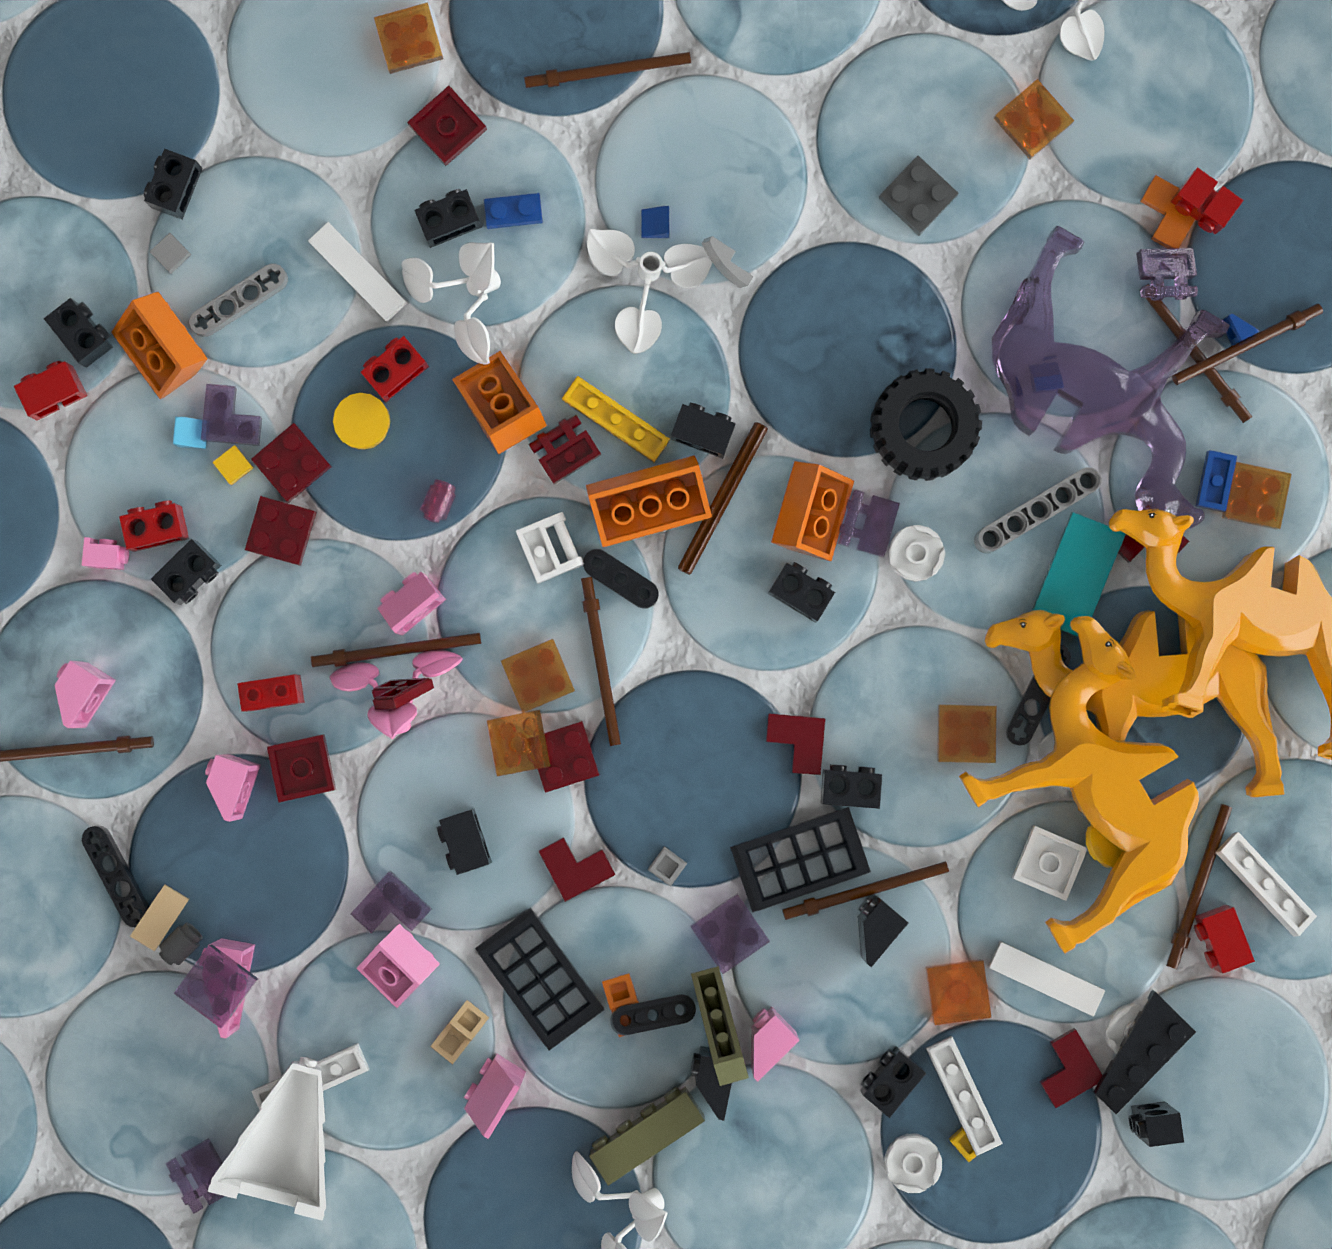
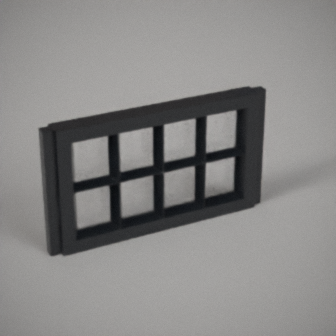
[730,807,871,913]
[475,907,605,1051]

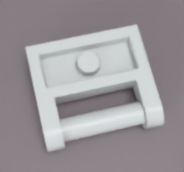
[516,512,584,584]

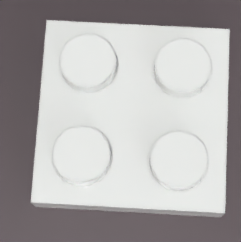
[1011,825,1088,901]

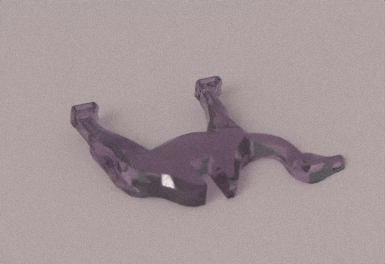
[992,226,1230,528]

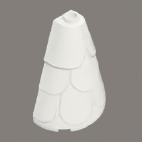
[207,1057,326,1221]

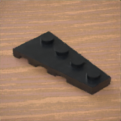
[1093,990,1196,1114]

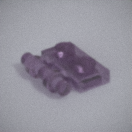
[1136,248,1198,301]
[838,490,900,558]
[165,1138,224,1214]

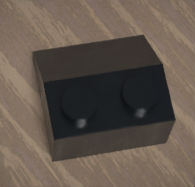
[857,895,909,967]
[690,1046,732,1121]

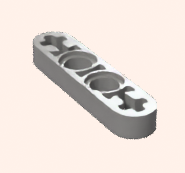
[189,264,288,337]

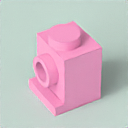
[82,537,129,570]

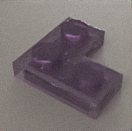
[201,384,262,446]
[351,871,432,933]

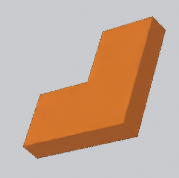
[1140,175,1195,253]

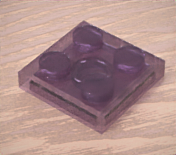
[690,894,770,974]
[173,944,258,1028]

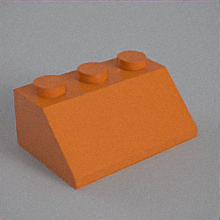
[111,292,207,399]
[771,461,854,561]

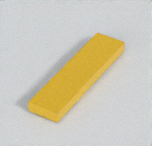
[562,376,670,463]

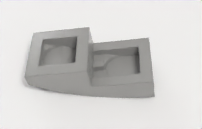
[702,236,753,288]

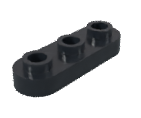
[583,549,659,609]
[610,994,696,1035]

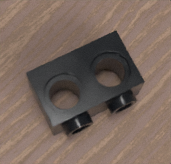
[144,148,203,220]
[414,189,482,248]
[44,298,113,368]
[151,539,222,605]
[767,562,836,623]
[820,764,882,809]
[860,1046,926,1118]
[1128,1101,1184,1147]

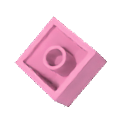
[377,572,446,636]
[54,660,116,728]
[205,754,261,822]
[356,924,440,1008]
[751,1007,800,1082]

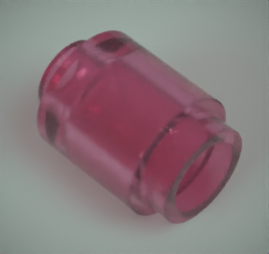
[420,479,456,524]

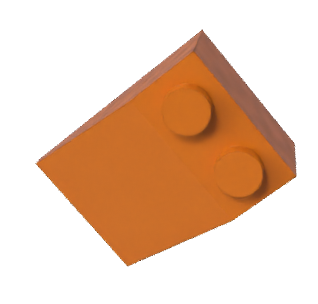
[452,351,547,454]

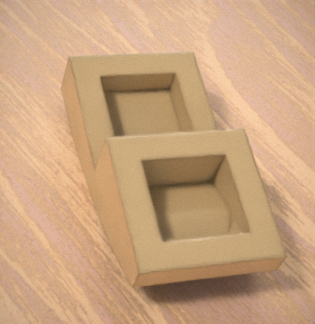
[130,884,189,951]
[430,1000,489,1064]

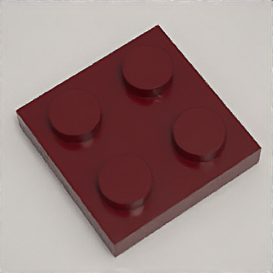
[407,86,487,166]
[251,423,332,503]
[245,496,317,566]
[528,721,600,793]
[267,734,336,803]

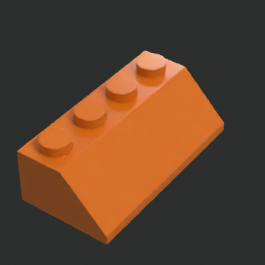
[586,455,712,547]

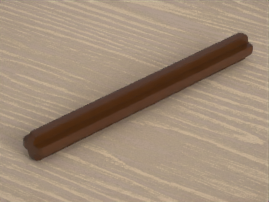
[678,422,768,575]

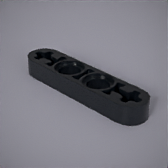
[1006,644,1071,746]
[81,825,149,927]

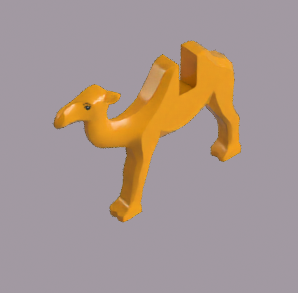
[1109,509,1332,760]
[985,610,1285,812]
[959,616,1199,954]

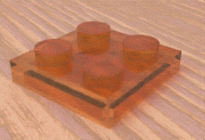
[374,2,444,74]
[993,79,1074,160]
[1222,462,1292,530]
[501,639,575,713]
[937,705,997,763]
[487,710,550,776]
[925,959,992,1025]

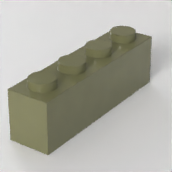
[691,966,749,1086]
[589,1086,705,1186]

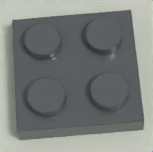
[879,156,959,236]

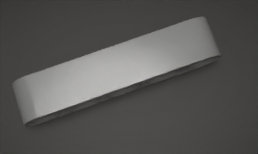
[974,467,1101,553]

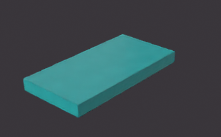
[1032,512,1126,636]

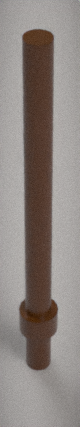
[524,52,691,88]
[1139,283,1253,423]
[1172,304,1323,385]
[581,577,621,746]
[311,633,482,667]
[0,736,154,762]
[1166,804,1232,969]
[782,861,949,920]

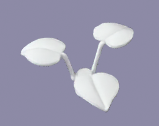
[1002,0,1104,61]
[587,229,712,354]
[401,242,501,365]
[572,1151,668,1249]

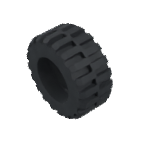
[870,368,982,481]

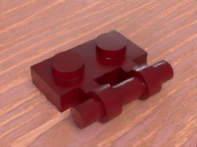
[528,415,601,484]

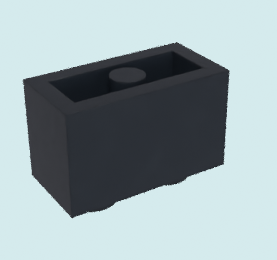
[671,402,736,459]
[437,808,492,875]

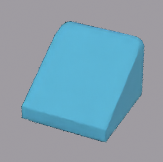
[173,416,209,449]

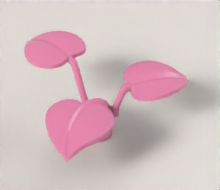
[329,650,463,739]

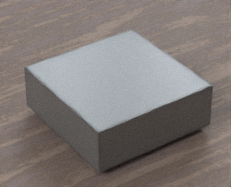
[150,233,191,274]
[648,846,687,887]

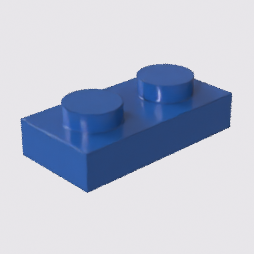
[484,193,543,229]
[1195,450,1237,512]

